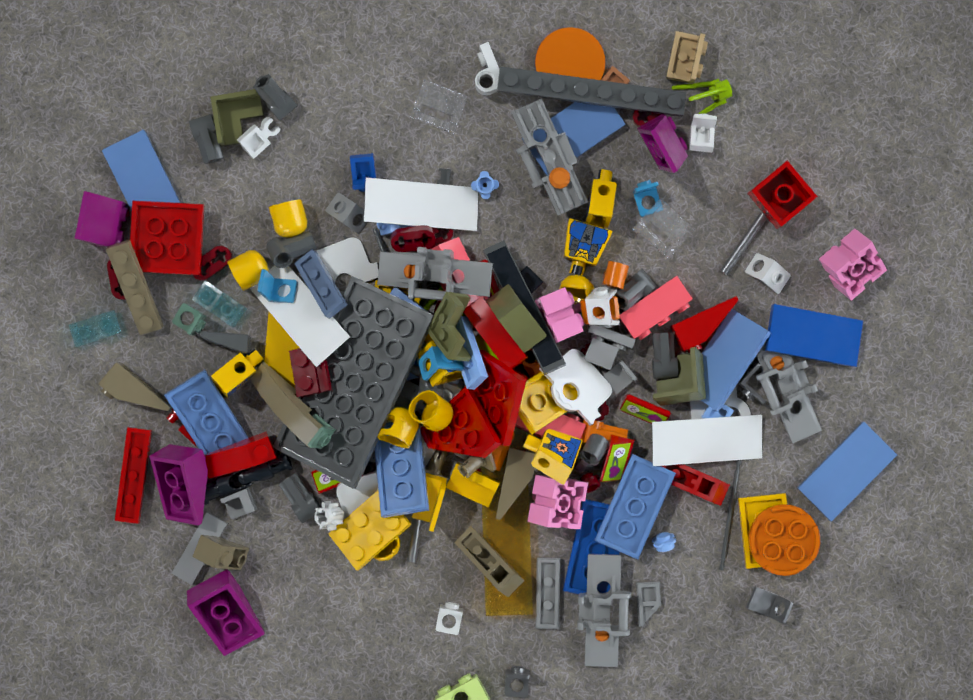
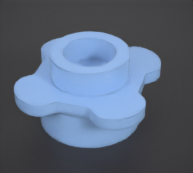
[471,171,499,199]
[651,532,676,552]

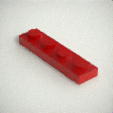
[115,427,152,524]

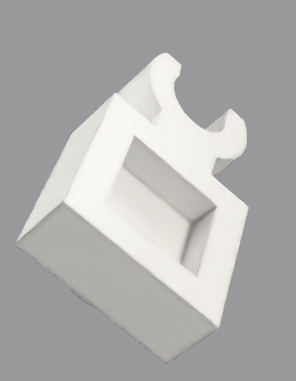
[237,117,281,159]

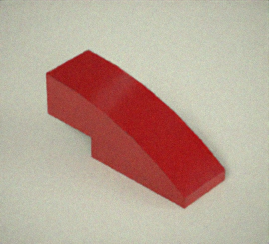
[464,296,528,369]

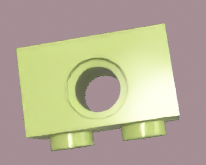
[435,673,490,700]

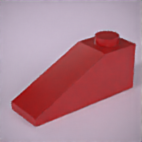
[670,296,739,353]
[204,431,276,479]
[661,464,730,506]

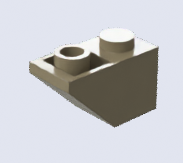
[193,535,249,570]

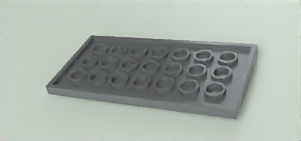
[273,276,434,489]

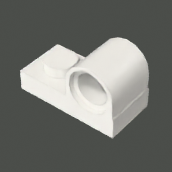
[475,42,499,95]

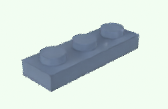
[294,249,348,319]

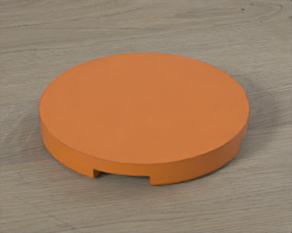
[535,27,605,80]
[748,504,820,576]

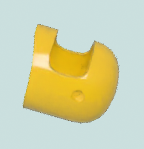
[268,199,307,238]
[227,250,269,291]
[408,390,453,431]
[377,407,419,449]

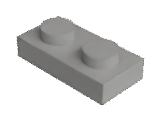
[587,325,635,351]

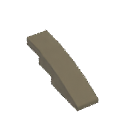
[251,362,324,447]

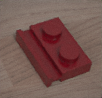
[289,348,332,398]

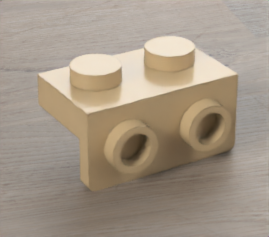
[666,31,708,84]

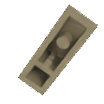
[98,362,172,411]
[496,448,539,520]
[454,526,525,597]

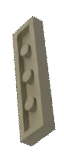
[106,240,164,335]

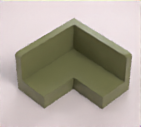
[210,89,264,147]
[486,284,546,353]
[428,292,471,362]
[653,347,706,406]

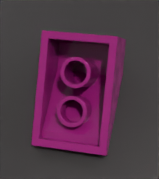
[637,114,688,173]
[74,191,129,247]
[149,444,208,526]
[187,569,265,656]

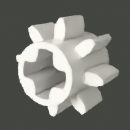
[314,501,344,531]

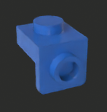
[350,153,376,192]

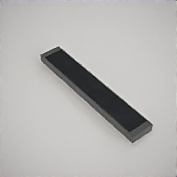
[483,240,566,376]

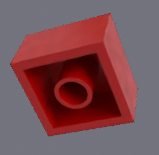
[747,160,818,229]

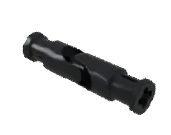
[204,452,293,505]

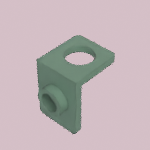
[172,303,206,336]
[308,414,335,449]

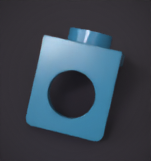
[633,180,662,217]
[258,269,297,303]
[418,346,464,380]

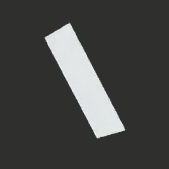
[364,178,478,231]
[250,265,350,367]
[652,415,762,466]

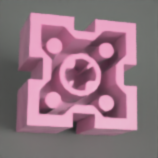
[819,229,887,301]
[535,287,584,343]
[528,475,588,529]

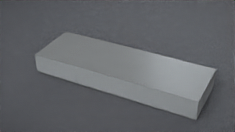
[171,512,228,585]
[535,557,560,629]

